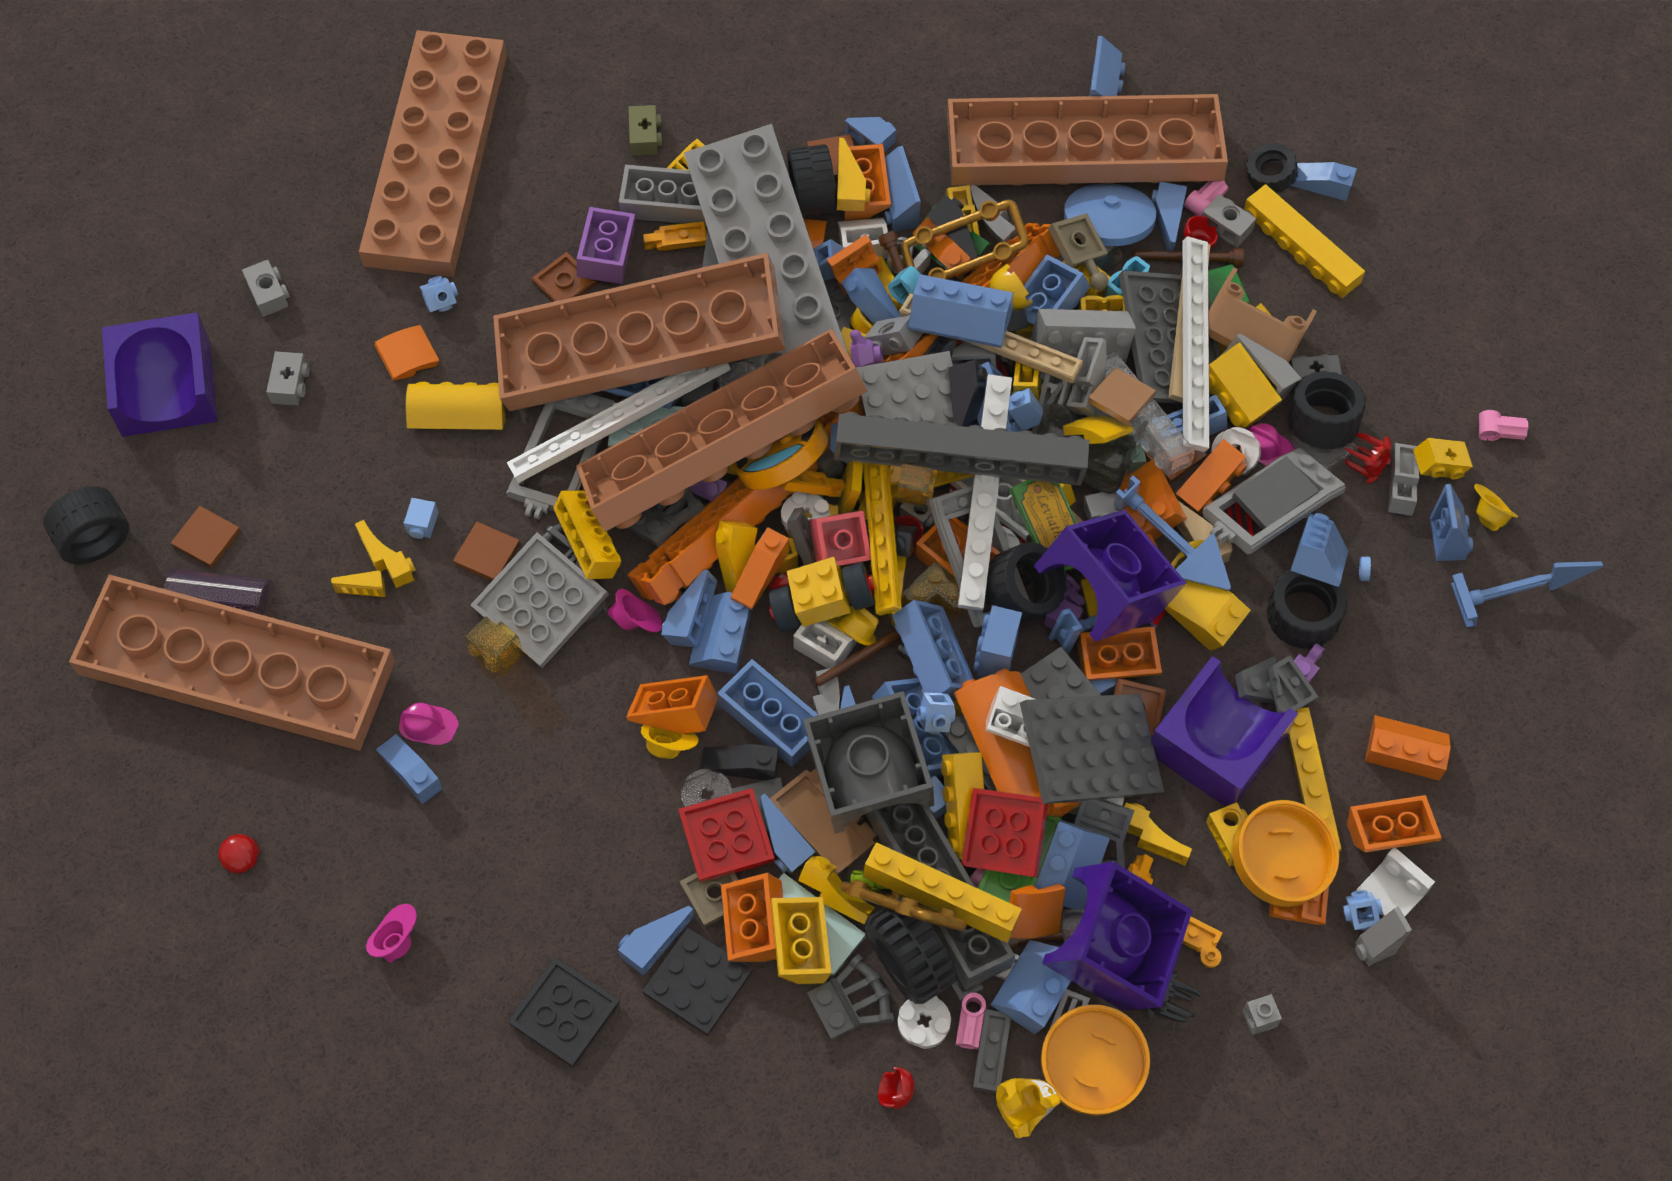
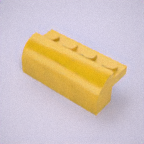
[406,382,506,430]

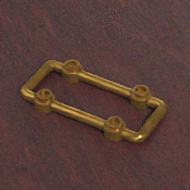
[900,199,1029,280]
[840,879,966,931]

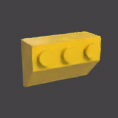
[1209,342,1282,429]
[771,897,832,984]

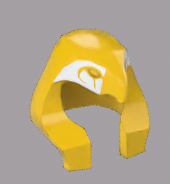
[996,1078,1061,1138]

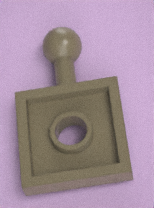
[1048,213,1108,291]
[679,873,738,928]

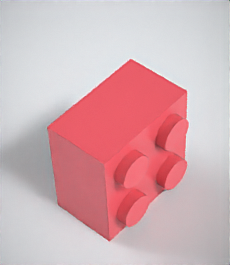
[809,511,871,566]

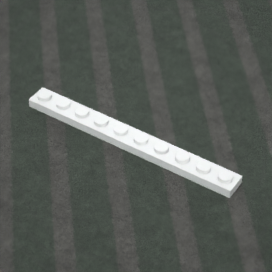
[1183,236,1209,452]
[507,363,731,483]
[958,374,1012,611]

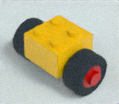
[769,557,876,633]

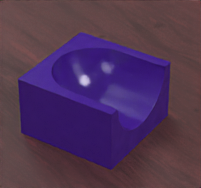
[102,312,218,437]
[1034,510,1187,642]
[1151,656,1298,807]
[1042,861,1193,1010]

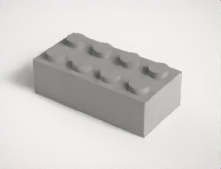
[619,165,707,226]
[1030,309,1136,367]

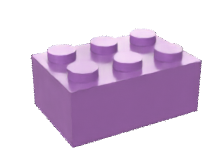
[577,207,635,284]

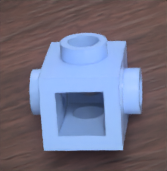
[420,276,458,312]
[917,692,955,734]
[1343,890,1383,930]

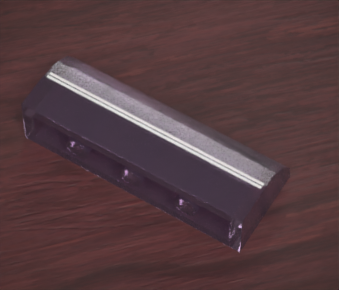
[163,568,272,615]

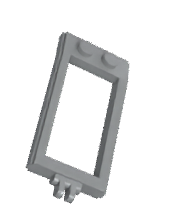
[506,394,615,520]
[1202,448,1346,555]
[929,485,1029,627]

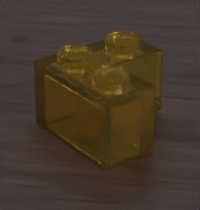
[897,463,938,507]
[901,561,964,619]
[465,616,524,676]

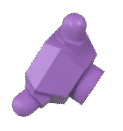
[850,330,884,367]

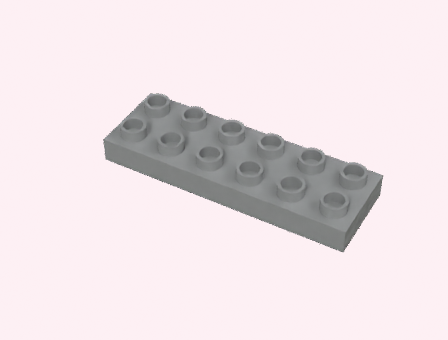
[684,124,848,371]

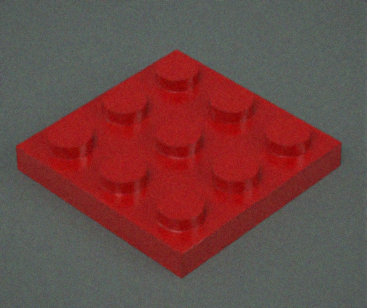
[678,788,775,883]
[961,788,1049,878]

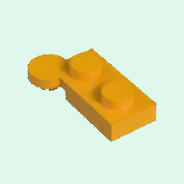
[1182,917,1222,968]

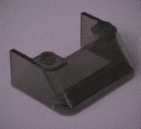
[1036,383,1149,494]

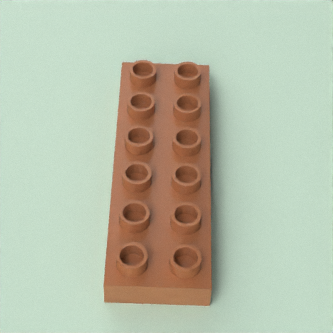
[359,30,507,277]
[947,94,1228,186]
[493,253,786,411]
[576,329,868,532]
[69,575,395,751]

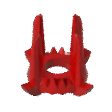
[1345,433,1392,483]

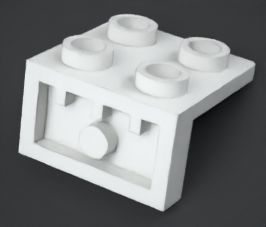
[1356,848,1435,917]

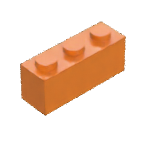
[1176,439,1247,516]

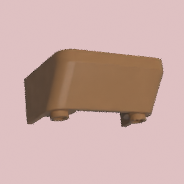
[1208,267,1317,363]

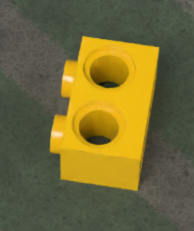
[1206,802,1248,867]

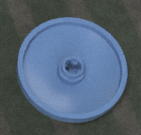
[1064,183,1156,246]

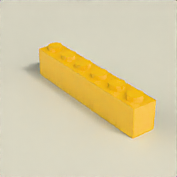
[1244,184,1365,298]
[863,842,1022,943]

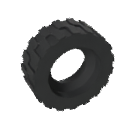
[1246,143,1298,193]

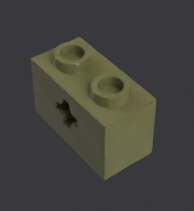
[629,105,662,156]

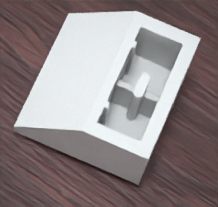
[838,218,888,259]
[793,620,857,669]
[986,686,1034,747]

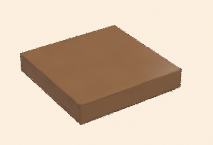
[1088,367,1156,426]

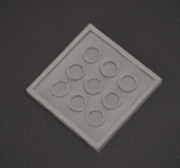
[856,351,954,425]
[471,533,609,668]

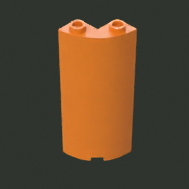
[954,669,1080,817]

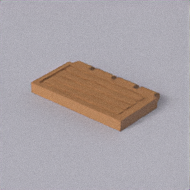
[769,769,878,876]

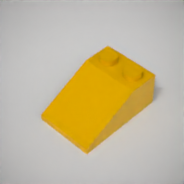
[1165,580,1251,651]

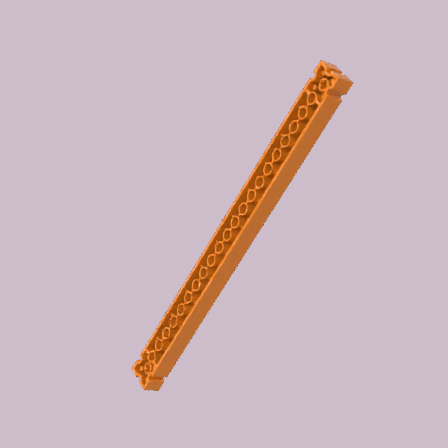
[627,223,1061,605]

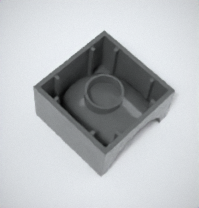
[803,691,934,834]

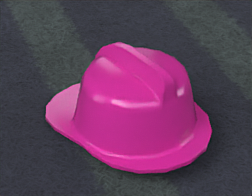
[1240,423,1294,466]
[607,589,663,632]
[399,702,458,745]
[366,904,417,963]

